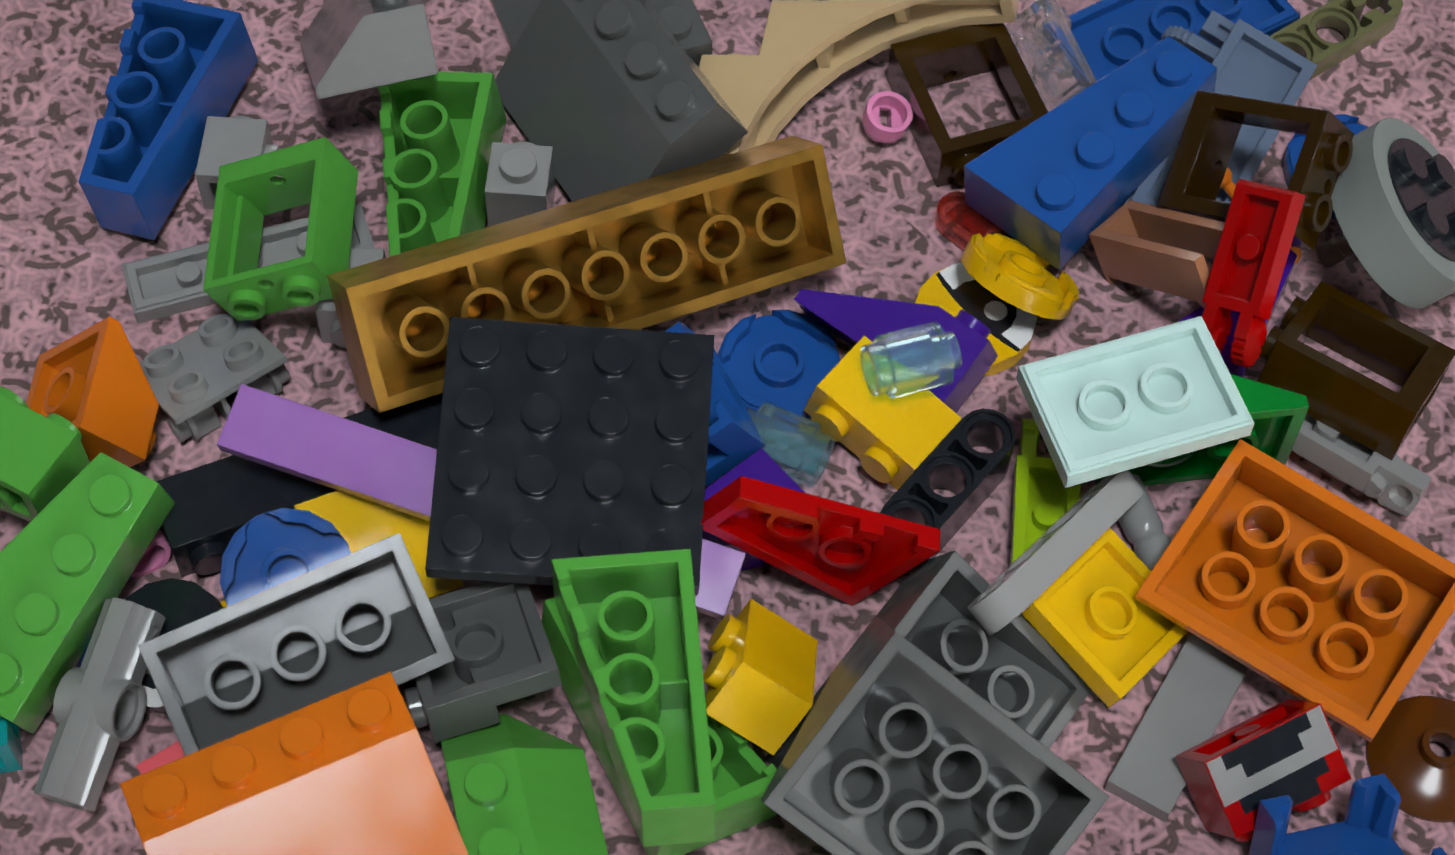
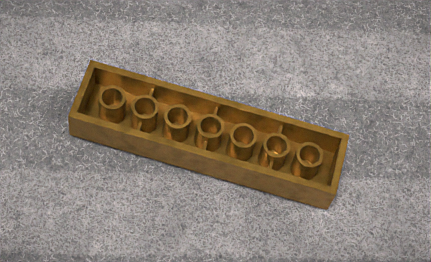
[327,135,846,413]

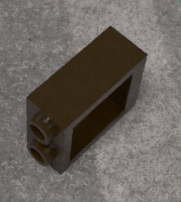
[887,23,1048,187]
[1158,90,1354,251]
[1257,281,1455,460]

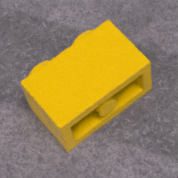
[804,335,962,490]
[703,599,818,755]

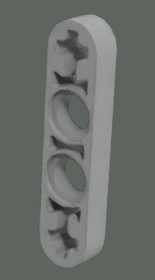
[967,470,1145,635]

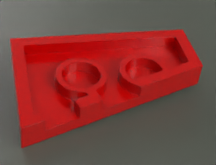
[701,476,940,606]

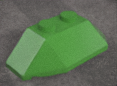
[441,714,608,855]

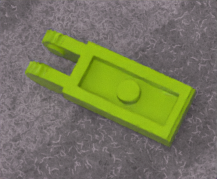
[1010,418,1081,565]

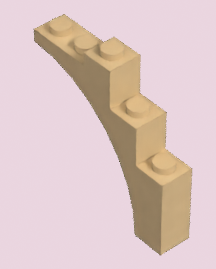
[699,0,1019,157]

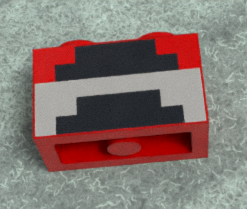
[1175,699,1352,842]

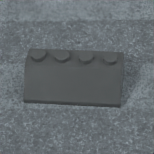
[138,533,455,756]

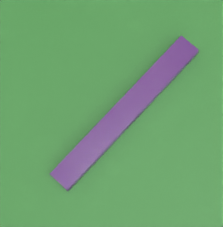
[217,384,746,620]

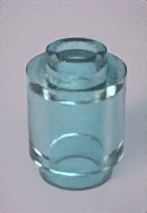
[860,321,962,399]
[748,402,835,484]

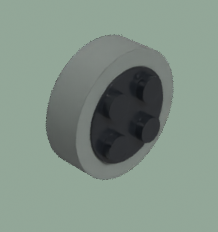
[1316,118,1455,309]

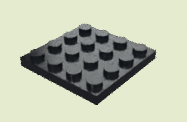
[425,317,714,595]

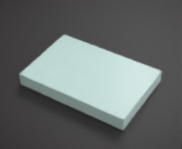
[1016,316,1255,488]

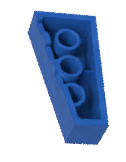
[79,0,258,240]
[964,36,1217,270]

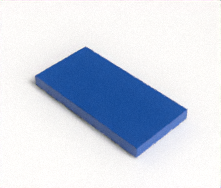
[1044,0,1300,89]

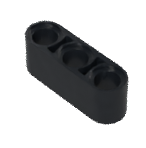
[880,408,1015,576]

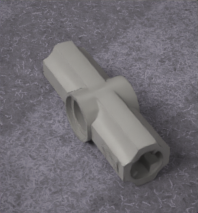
[33,597,166,812]

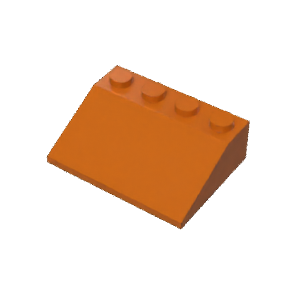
[1135,439,1455,742]
[120,671,469,855]

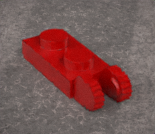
[1202,179,1306,368]

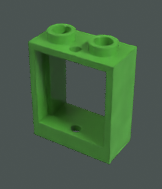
[203,137,358,322]

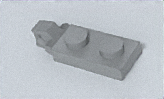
[1292,414,1432,517]

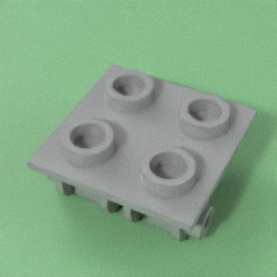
[139,312,291,443]

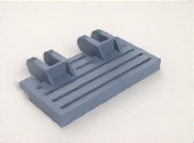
[1121,10,1318,207]

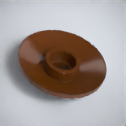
[1366,696,1455,823]

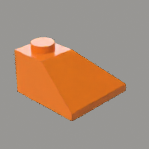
[26,316,159,467]

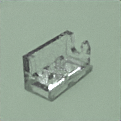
[1005,0,1097,112]

